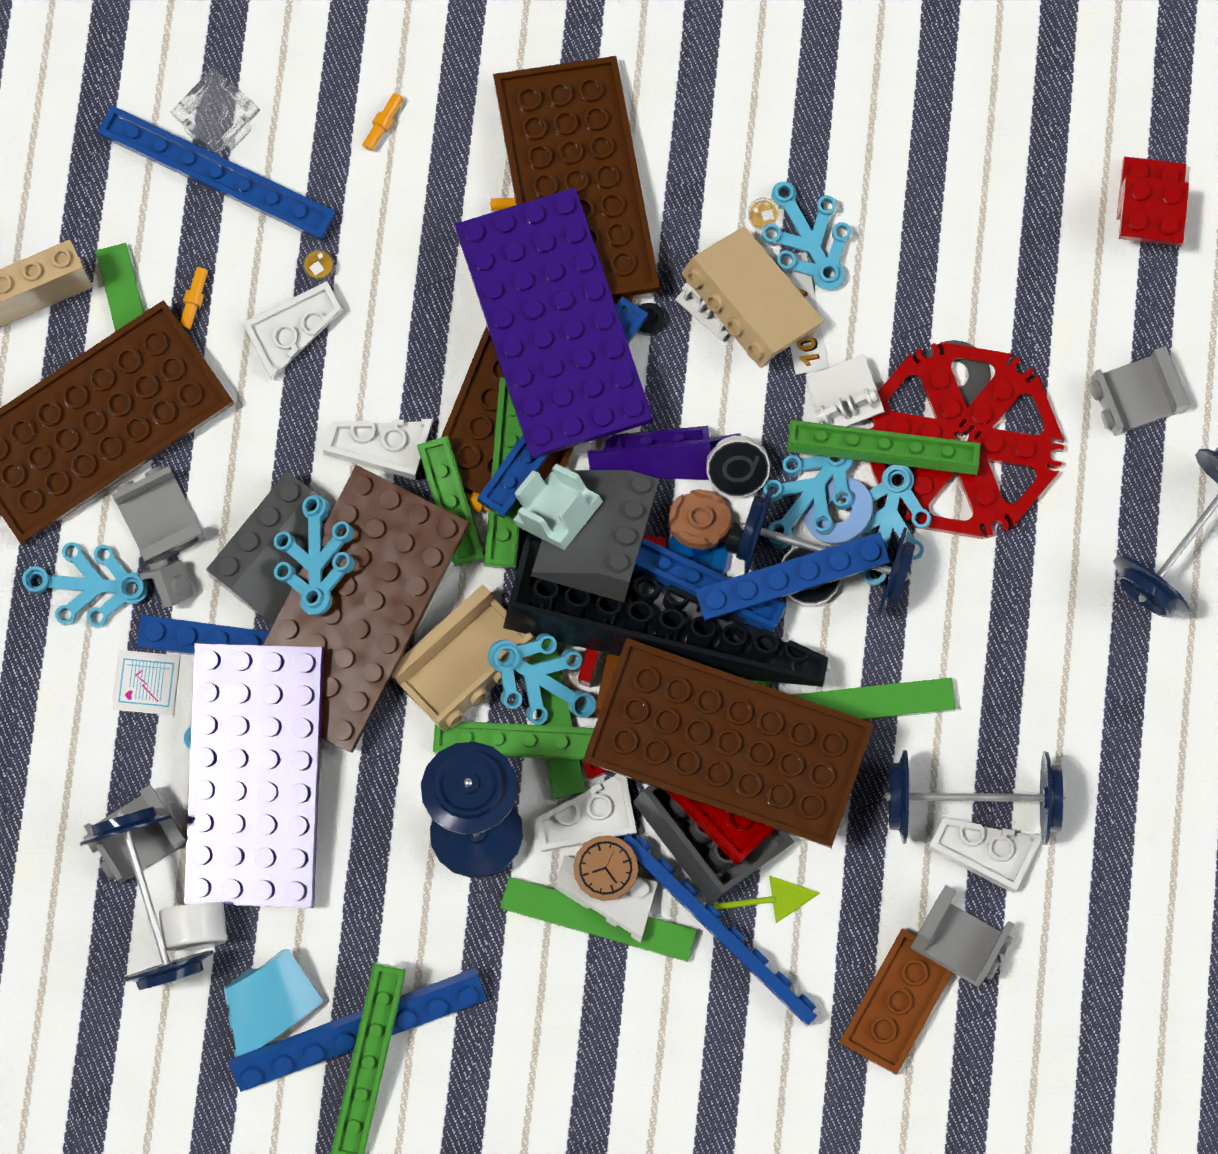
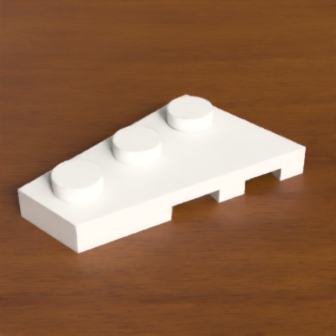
[243,281,342,380]
[323,419,433,480]
[535,774,637,852]
[927,818,1042,894]
[555,855,658,943]

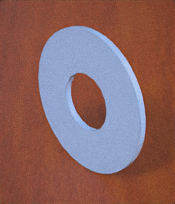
[804,478,873,544]

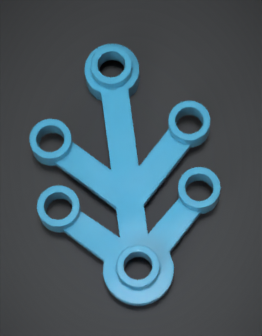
[762,182,851,290]
[763,455,853,549]
[848,465,932,586]
[274,495,355,616]
[22,542,148,628]
[488,633,596,725]

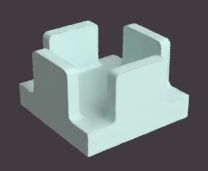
[513,464,603,550]

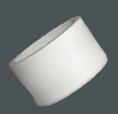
[159,902,228,951]

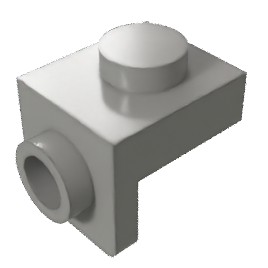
[139,557,193,608]

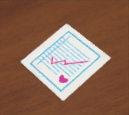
[112,650,180,716]

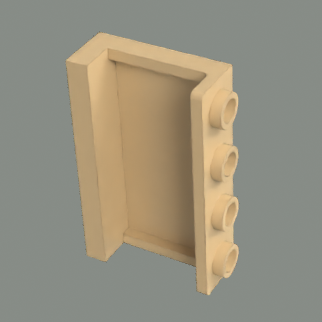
[682,226,824,368]
[0,240,93,328]
[392,584,536,732]

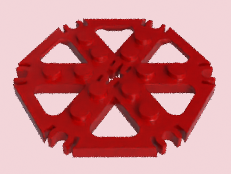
[861,342,1064,539]

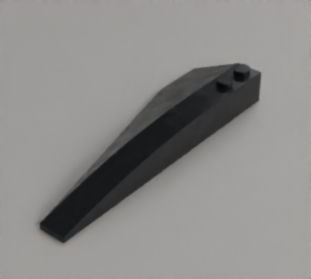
[503,532,829,687]

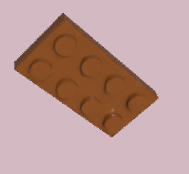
[839,928,953,1075]

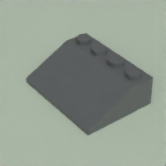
[531,470,659,602]
[206,471,333,626]
[633,786,794,905]

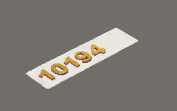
[773,252,829,375]

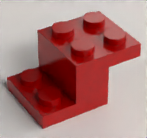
[1116,156,1189,247]

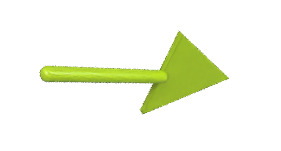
[712,875,820,923]

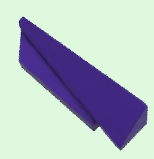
[588,426,741,480]

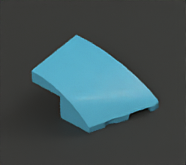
[224,949,324,1057]

